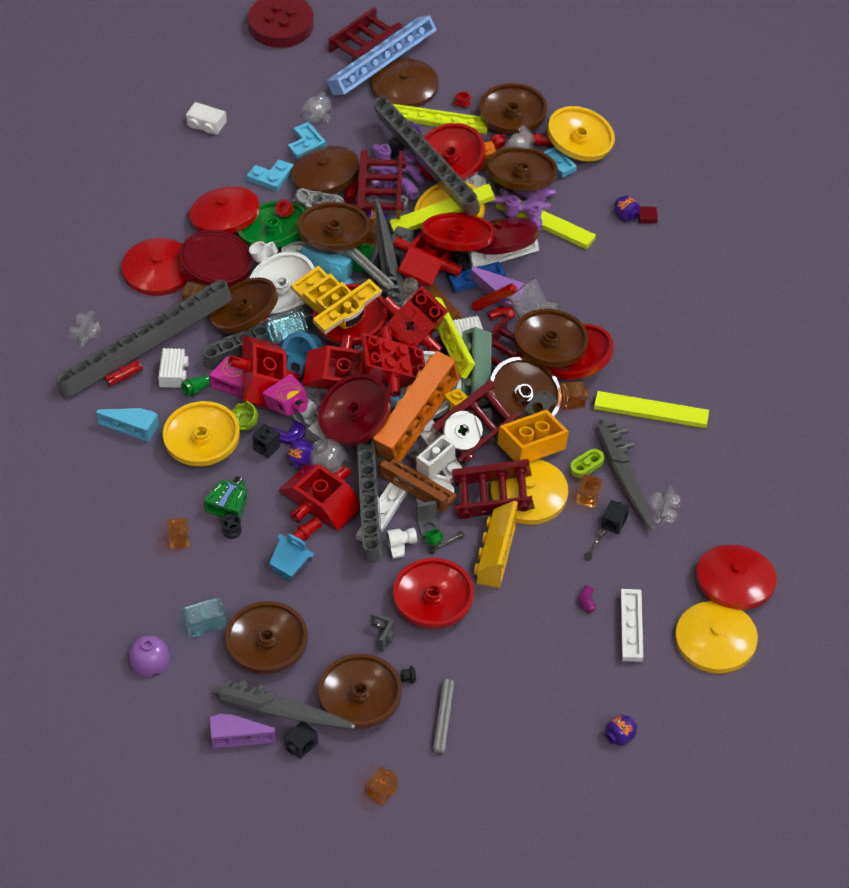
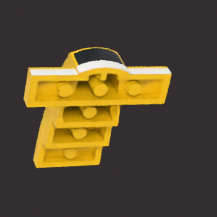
[290,265,382,335]

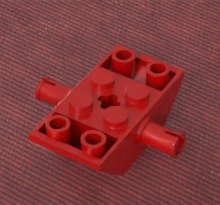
[393,231,463,287]
[376,286,449,352]
[360,326,426,397]
[227,335,300,409]
[303,335,367,390]
[279,464,360,532]

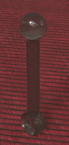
[584,528,607,561]
[428,531,464,554]

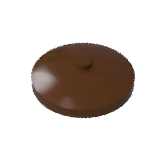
[371,58,438,107]
[479,83,547,134]
[291,146,360,194]
[487,147,558,191]
[298,202,370,252]
[209,277,278,334]
[513,308,589,367]
[489,357,562,421]
[225,601,308,674]
[318,654,402,729]

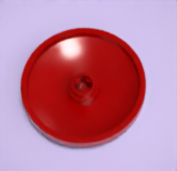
[417,123,486,183]
[189,186,260,234]
[422,213,494,251]
[122,238,188,296]
[313,284,388,346]
[548,324,614,380]
[696,545,777,610]
[393,558,474,629]

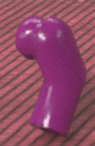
[578,585,596,613]

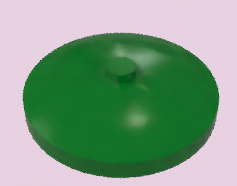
[238,201,305,248]

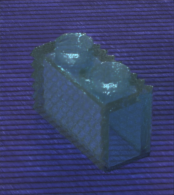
[264,309,309,343]
[181,597,228,637]

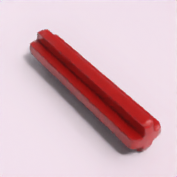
[472,283,517,311]

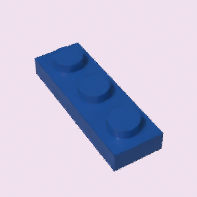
[448,261,506,292]

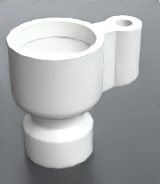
[249,241,278,265]
[386,528,417,559]

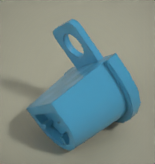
[282,331,322,378]
[269,533,314,580]

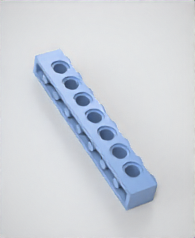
[326,15,437,96]

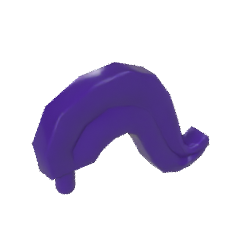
[271,421,306,444]

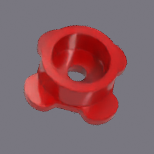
[454,91,472,107]
[490,134,506,150]

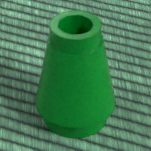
[181,375,210,397]

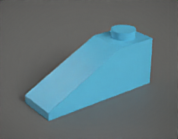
[301,245,354,282]
[96,408,159,442]

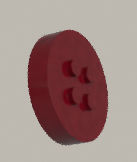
[248,0,314,48]
[179,230,252,290]

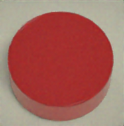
[275,199,293,218]

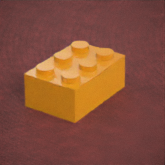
[497,410,569,462]

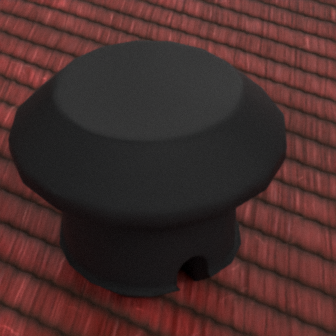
[401,666,416,684]

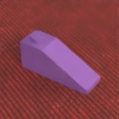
[469,267,525,310]
[210,714,276,749]

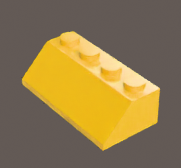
[474,501,518,588]

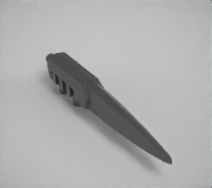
[375,200,406,318]
[597,418,654,530]
[213,679,355,728]

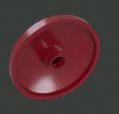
[473,218,539,255]
[318,374,391,446]

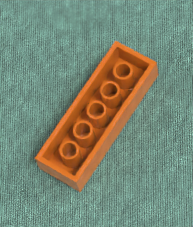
[373,350,460,462]

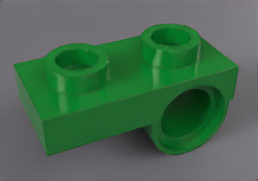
[352,243,375,274]

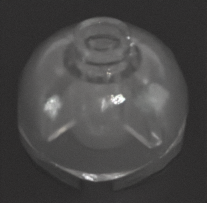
[300,91,333,125]
[503,125,535,149]
[308,439,348,473]

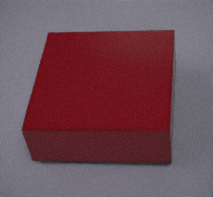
[639,206,658,224]

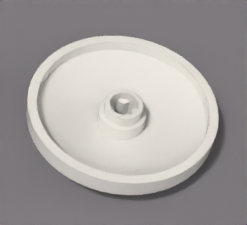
[249,252,315,317]

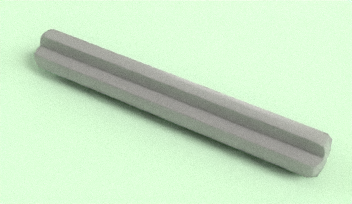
[345,248,393,290]
[433,679,454,754]

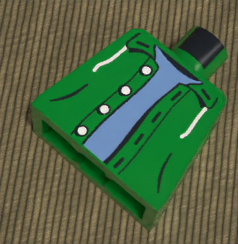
[204,476,248,520]

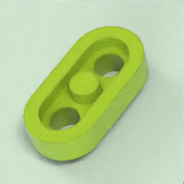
[570,449,604,478]

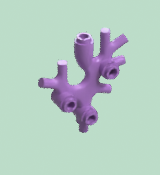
[370,144,424,201]
[489,187,556,231]

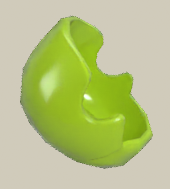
[232,401,259,431]

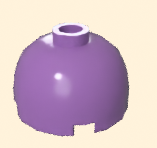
[129,635,170,677]

